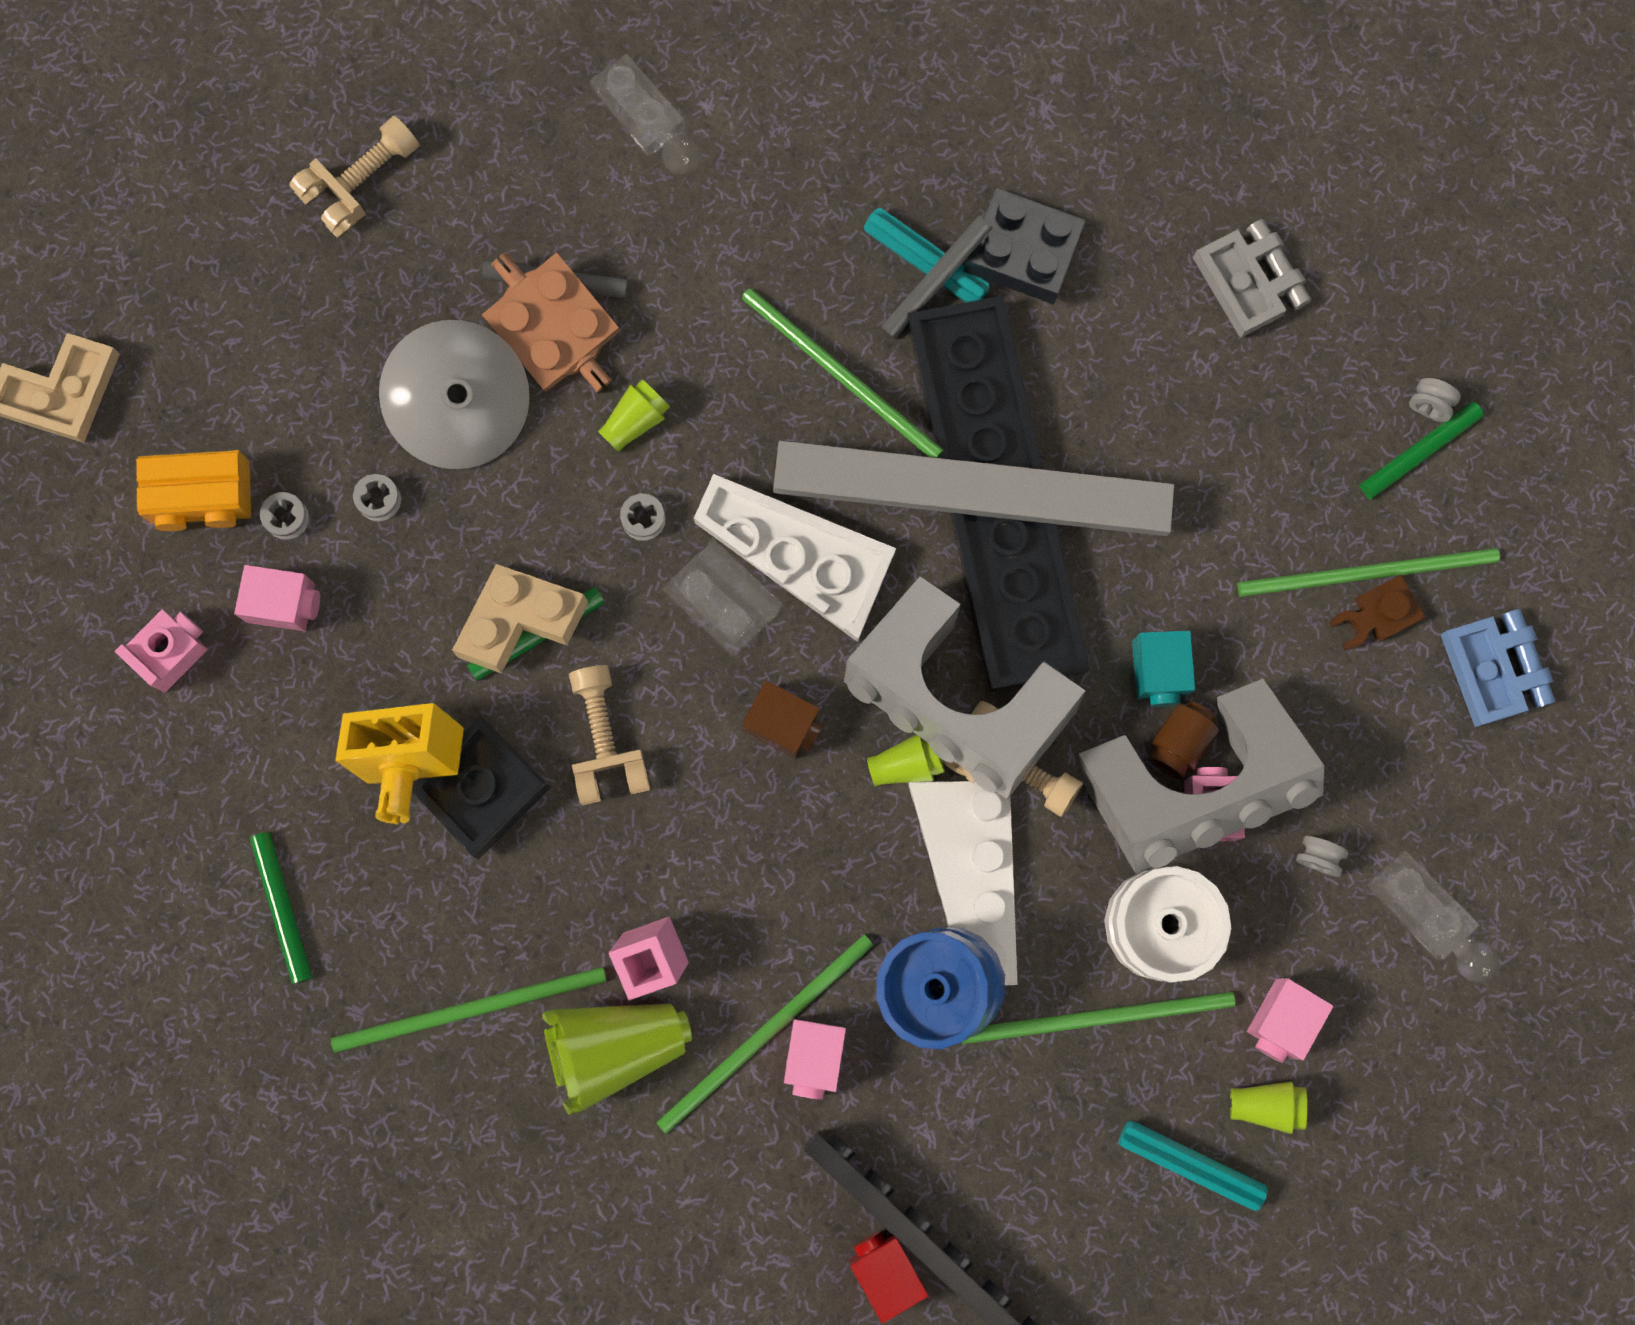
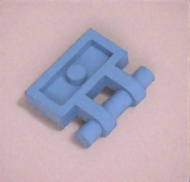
[1440,609,1556,727]

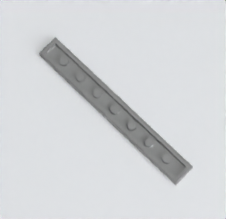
[773,441,1174,536]

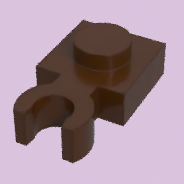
[1329,574,1425,650]

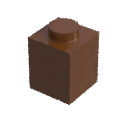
[742,680,823,759]

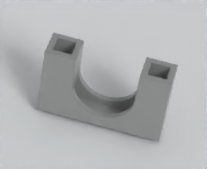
[844,577,1085,799]
[1079,679,1324,874]

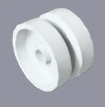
[1104,866,1231,982]

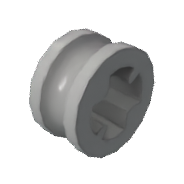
[1409,378,1461,422]
[353,474,401,522]
[260,492,309,540]
[620,493,665,541]
[1296,836,1349,877]

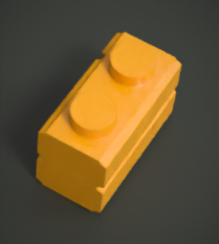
[136,450,251,531]

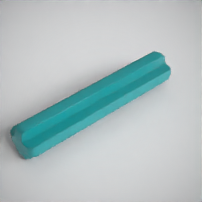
[864,208,990,302]
[1118,1121,1268,1211]

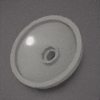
[379,320,530,469]

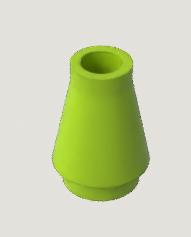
[598,379,670,452]
[867,734,945,787]
[1230,1081,1307,1134]

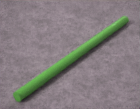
[742,288,944,458]
[1237,548,1500,597]
[656,934,874,1134]
[331,967,607,1053]
[962,992,1235,1044]

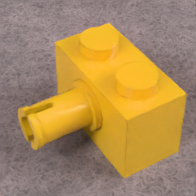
[335,703,464,824]

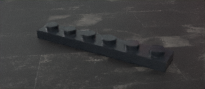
[804,1131,1039,1325]

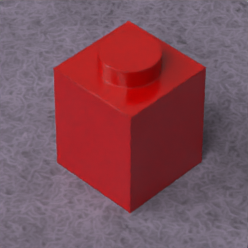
[848,1230,928,1324]

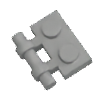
[1193,219,1312,338]

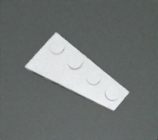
[694,474,896,642]
[908,781,1018,985]

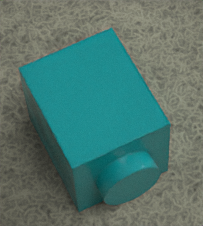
[1132,631,1195,708]

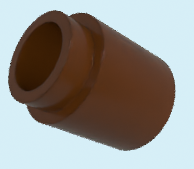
[1148,702,1219,780]

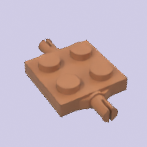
[482,252,621,393]

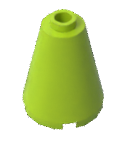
[542,1003,692,1115]

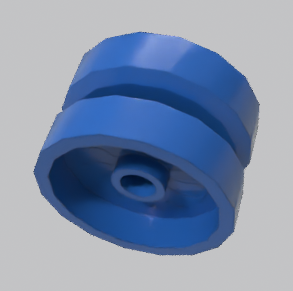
[876,927,1005,1049]

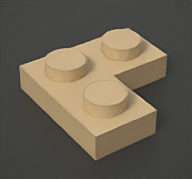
[0,333,120,443]
[452,564,588,674]

